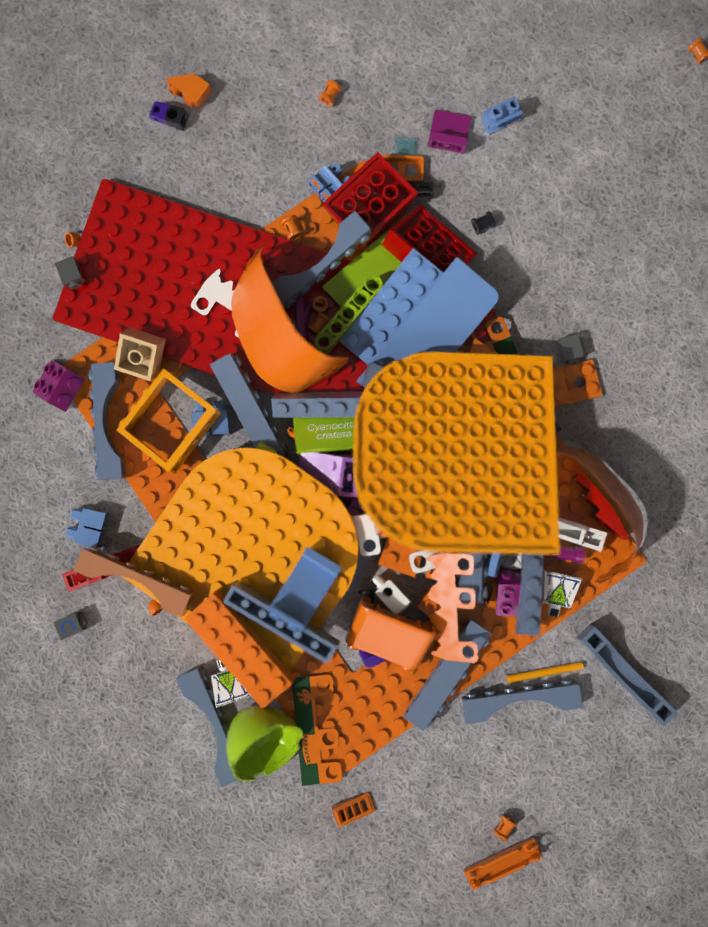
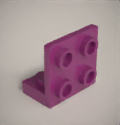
[427,110,471,154]

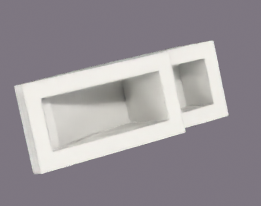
[558,517,608,552]

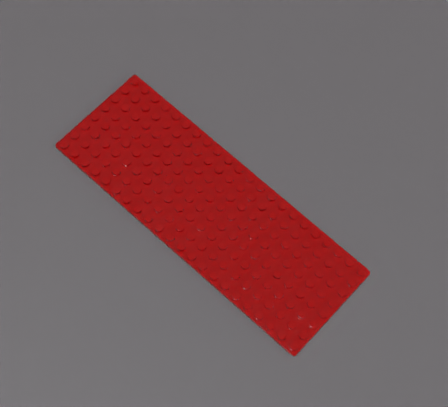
[53,179,497,395]

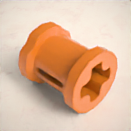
[687,38,708,64]
[318,80,342,107]
[281,215,303,240]
[307,312,330,336]
[493,814,517,842]

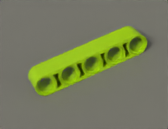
[315,275,383,355]

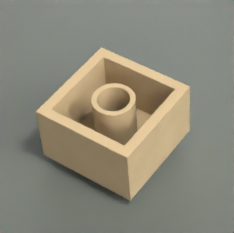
[114,327,166,381]

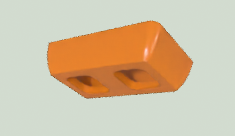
[382,155,424,182]

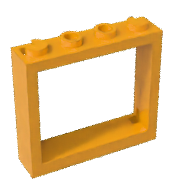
[117,369,222,474]

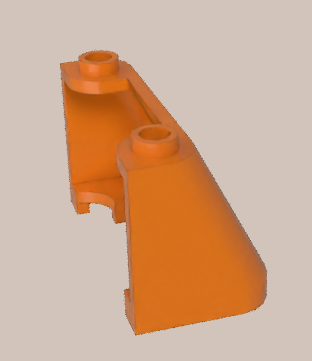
[345,595,436,671]

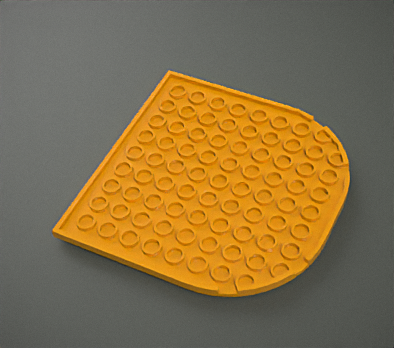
[353,352,560,555]
[122,448,359,670]

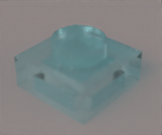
[394,138,413,156]

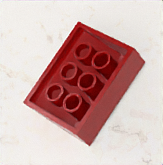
[322,152,418,251]
[381,204,478,273]

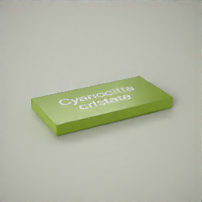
[293,417,355,454]

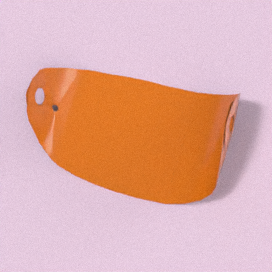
[231,245,349,393]
[556,446,644,583]

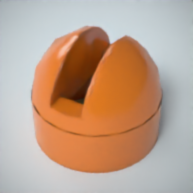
[65,232,81,248]
[311,296,328,312]
[148,600,163,616]

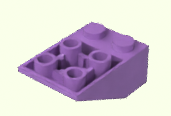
[298,452,357,497]

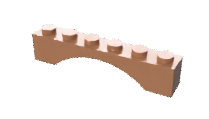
[73,546,195,618]

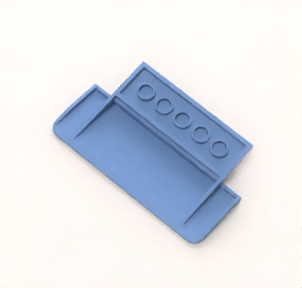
[339,248,498,388]

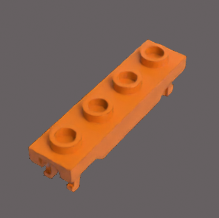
[463,837,543,890]

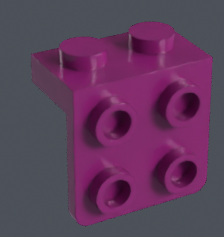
[33,360,85,412]
[495,570,521,616]

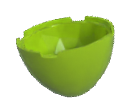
[226,705,304,782]

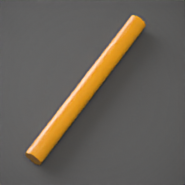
[506,661,584,683]

